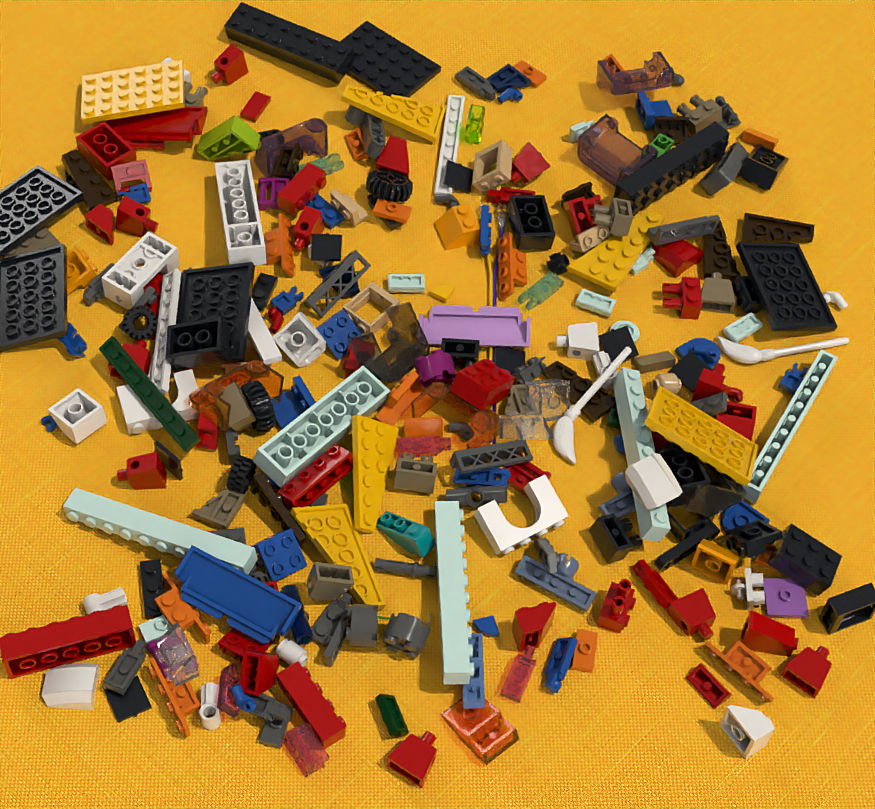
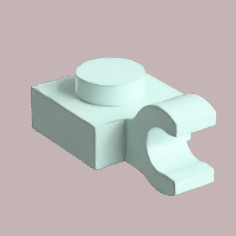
[568,120,599,143]
[630,247,655,276]

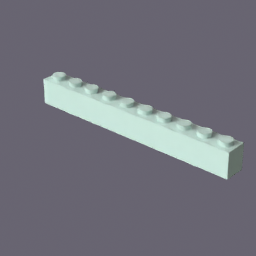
[738,349,838,504]
[612,367,671,542]
[63,487,257,575]
[434,501,474,685]

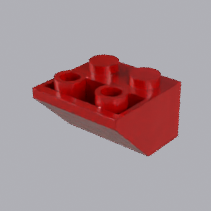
[714,401,757,441]
[511,602,556,652]

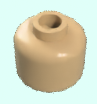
[652,373,682,395]

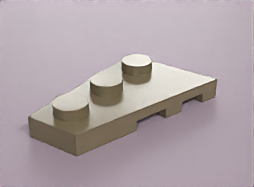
[0,226,61,259]

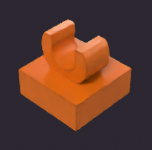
[754,544,775,570]

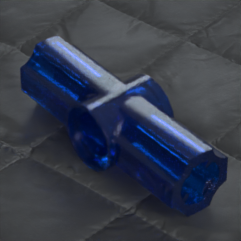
[280,585,314,645]

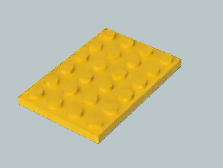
[81,60,185,124]
[643,386,759,486]

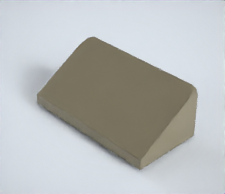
[633,351,676,374]

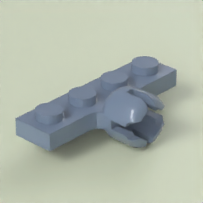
[598,469,636,519]
[515,553,597,613]

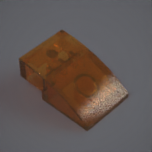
[441,697,519,765]

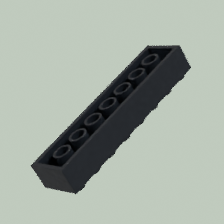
[224,2,356,83]
[614,121,730,216]

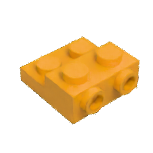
[67,246,98,295]

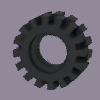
[123,305,158,340]
[226,455,257,494]

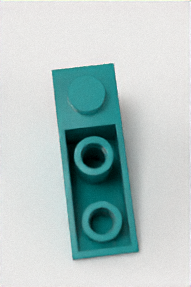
[376,511,436,558]

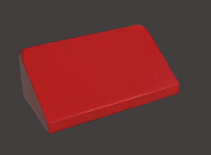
[686,663,732,709]

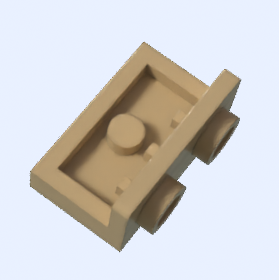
[330,189,368,226]
[570,224,611,253]

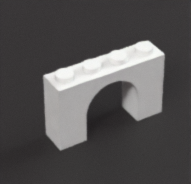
[116,369,204,435]
[473,475,569,556]

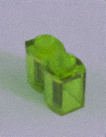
[465,104,485,145]

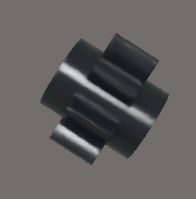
[547,252,570,275]

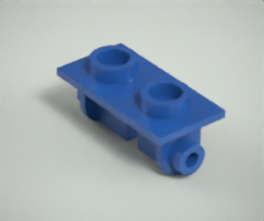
[57,322,87,357]

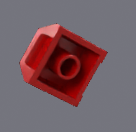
[652,240,703,278]

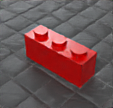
[277,162,327,216]

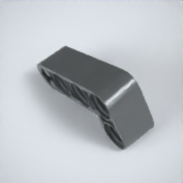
[345,105,386,158]
[699,141,749,196]

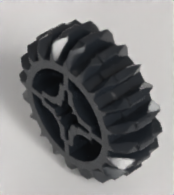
[366,170,413,202]
[241,380,276,432]

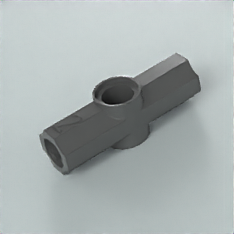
[445,485,508,507]

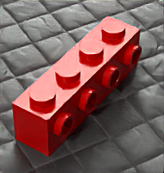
[277,444,353,510]
[276,661,347,750]

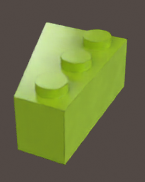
[197,115,261,161]

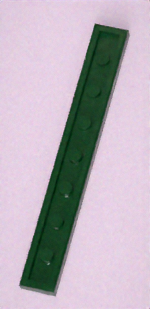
[99,336,202,453]

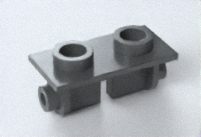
[512,356,546,385]

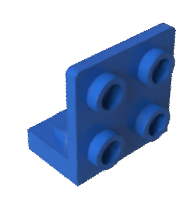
[635,91,674,130]
[316,309,365,360]
[271,375,316,430]
[251,528,307,581]

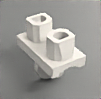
[731,568,765,610]

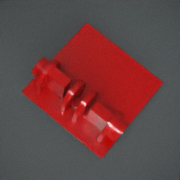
[218,628,275,662]

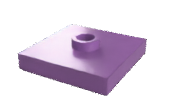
[762,578,809,618]

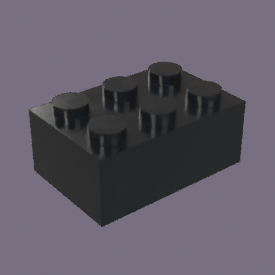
[506,195,556,250]
[165,317,230,370]
[655,446,711,507]
[767,523,842,596]

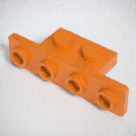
[264,213,295,277]
[497,232,527,300]
[375,371,424,426]
[154,572,211,644]
[705,640,774,701]
[148,657,201,738]

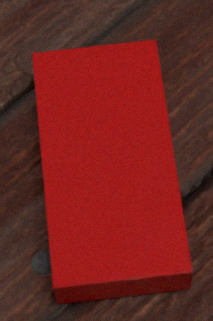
[240,91,271,122]

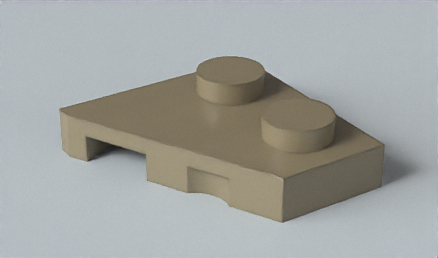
[503,384,540,421]
[192,488,246,530]

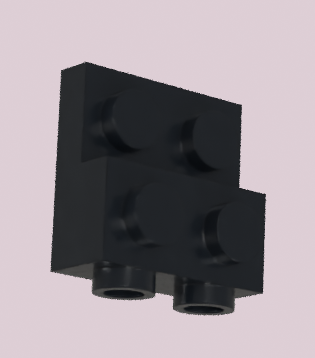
[732,275,763,314]
[725,519,783,558]

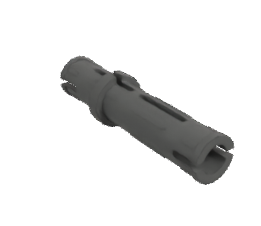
[374,558,437,579]

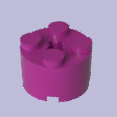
[414,349,457,390]

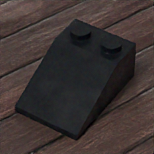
[739,144,789,190]

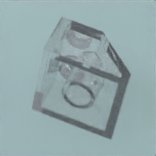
[525,378,570,422]
[499,411,554,440]
[155,622,199,687]

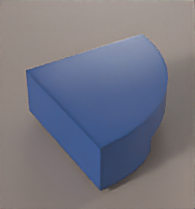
[473,615,499,637]

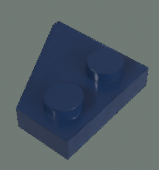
[486,64,531,93]

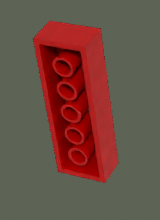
[0,605,136,679]

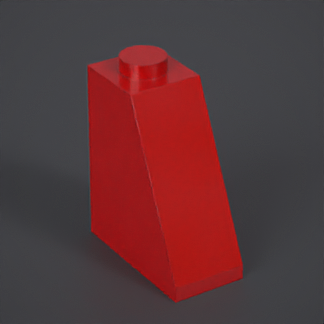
[376,135,410,178]
[741,611,798,657]

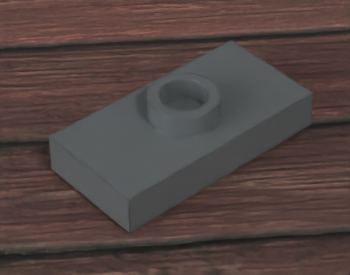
[323,620,348,667]
[259,704,294,749]

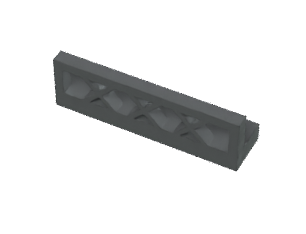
[646,215,720,246]
[302,250,371,317]
[449,439,533,474]

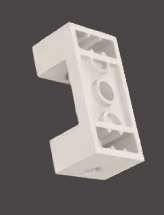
[101,231,180,310]

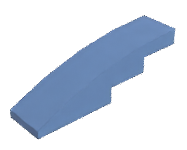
[463,633,485,709]

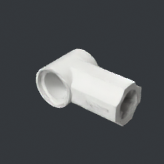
[592,351,617,390]
[82,587,128,615]
[199,683,221,730]

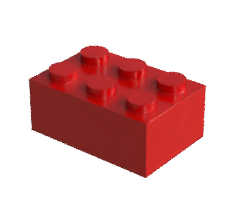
[75,121,137,181]
[450,359,515,410]

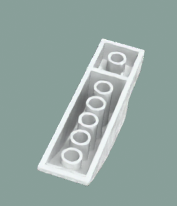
[214,160,267,265]

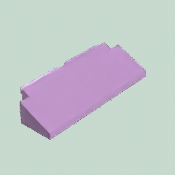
[418,305,531,348]

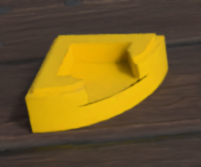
[430,284,455,303]

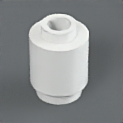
[276,639,309,667]

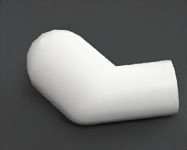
[823,291,848,310]

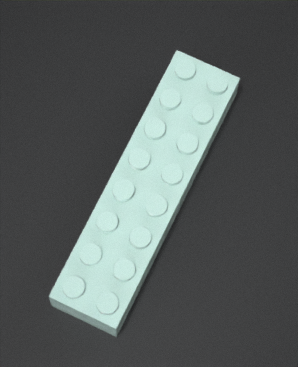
[253,366,390,488]

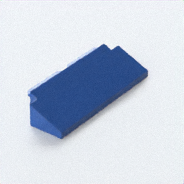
[174,545,302,644]

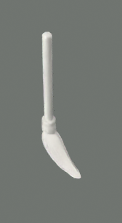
[716,336,849,364]
[552,347,632,464]

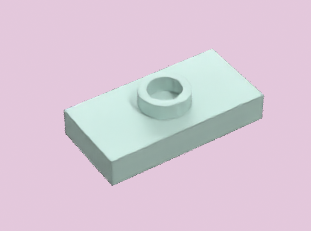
[388,274,425,292]
[575,288,616,317]
[723,312,763,343]
[138,615,186,645]

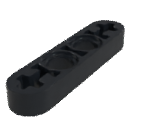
[654,523,720,572]

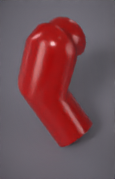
[268,307,284,334]
[724,385,744,402]

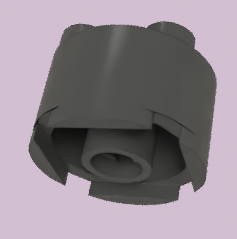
[346,604,379,647]
[382,613,431,659]

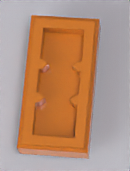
[513,60,547,88]
[372,198,412,224]
[572,629,598,673]

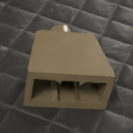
[701,272,735,314]
[307,562,354,602]

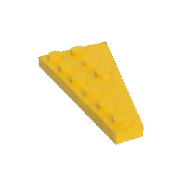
[340,85,447,142]
[567,210,665,292]
[352,414,399,533]
[290,504,386,610]

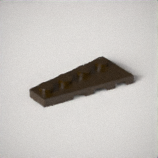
[61,149,118,212]
[741,213,814,243]
[702,220,740,280]
[542,361,617,423]
[250,473,306,546]

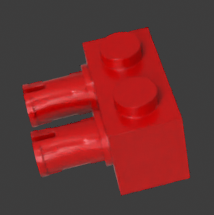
[563,195,602,237]
[662,277,702,320]
[691,363,726,402]
[597,579,636,633]

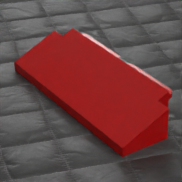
[102,106,208,141]

